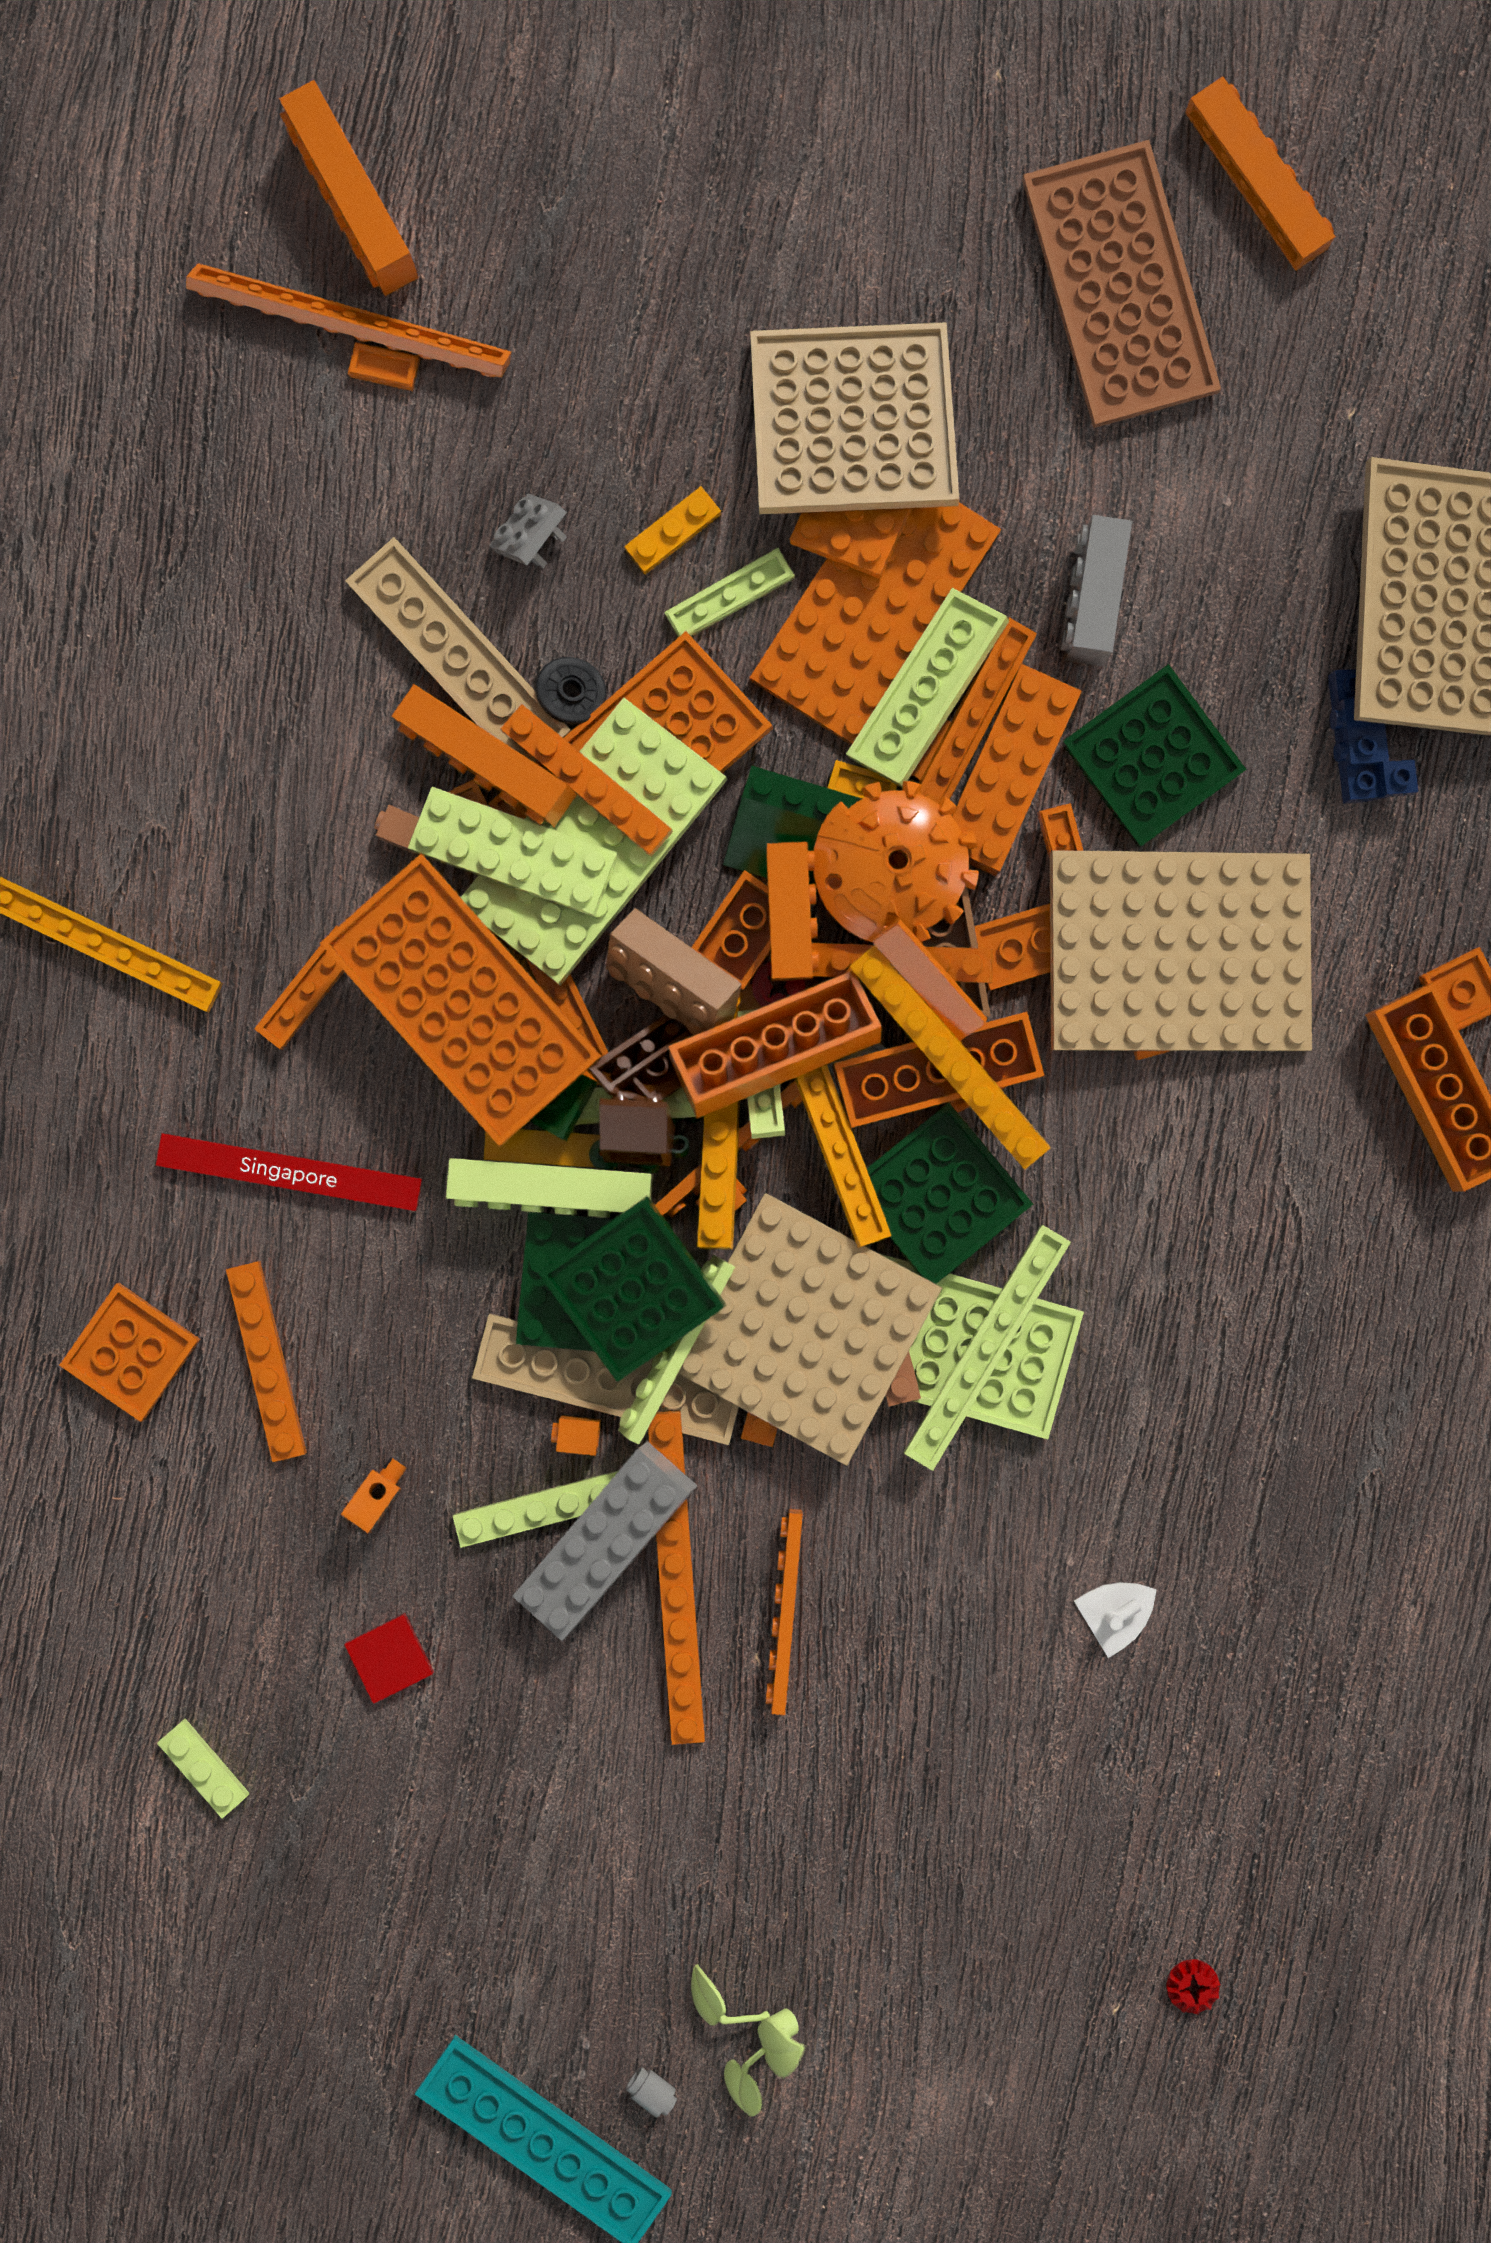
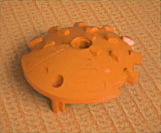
[813,781,979,943]

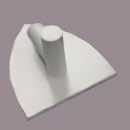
[1074,1582,1156,1658]

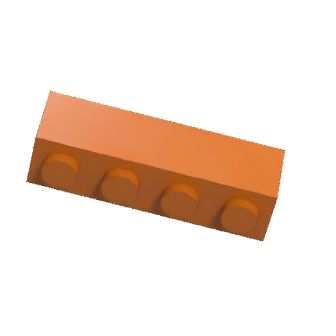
[766,842,819,981]

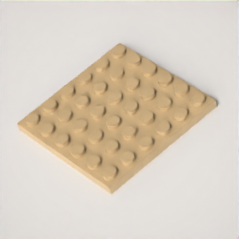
[750,322,959,514]
[678,1193,942,1466]

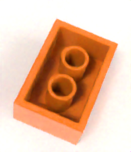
[691,870,771,993]

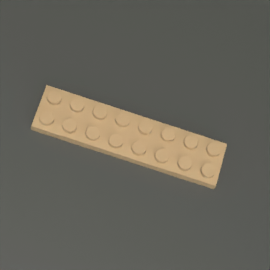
[345,537,571,763]
[472,1313,739,1445]

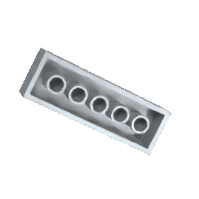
[513,1441,697,1641]

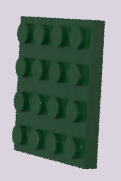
[1061,664,1247,848]
[867,1102,1033,1284]
[538,1195,727,1382]
[516,1212,613,1352]

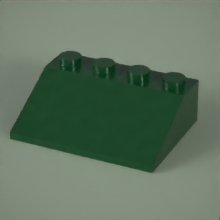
[723,766,862,894]

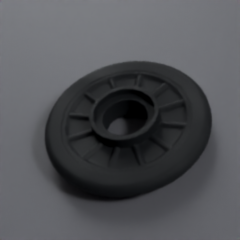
[536,657,607,725]

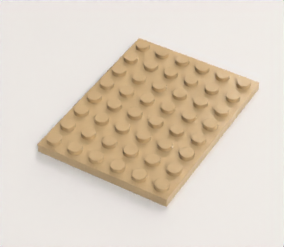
[1354,457,1491,736]
[1050,850,1312,1051]

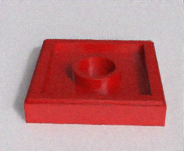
[344,1613,434,1704]

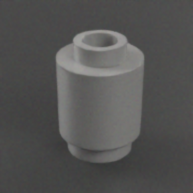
[626,2067,677,2118]

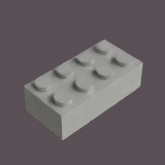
[1060,515,1132,667]

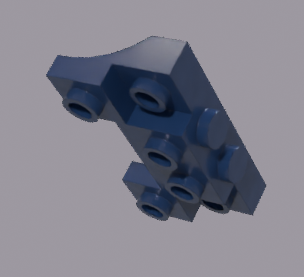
[1328,669,1418,804]

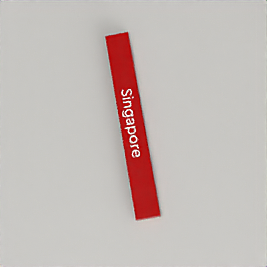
[156,1133,423,1211]

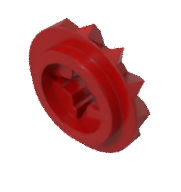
[752,962,805,1008]
[1166,1959,1221,2015]

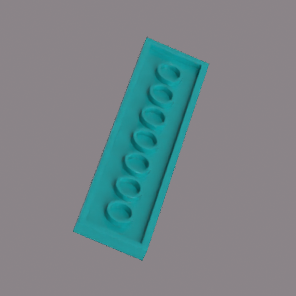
[415,2035,672,2243]

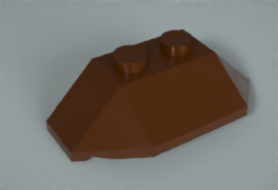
[587,1015,694,1101]

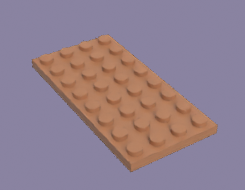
[1022,140,1221,428]

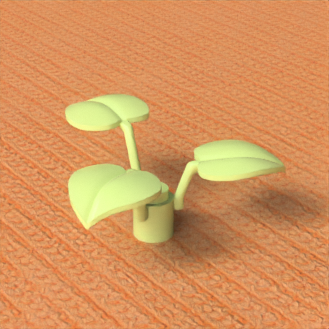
[691,1964,805,2116]

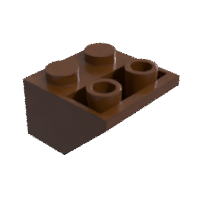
[599,1096,675,1166]

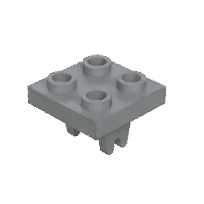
[489,494,567,569]

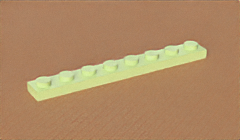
[903,1225,1071,1471]

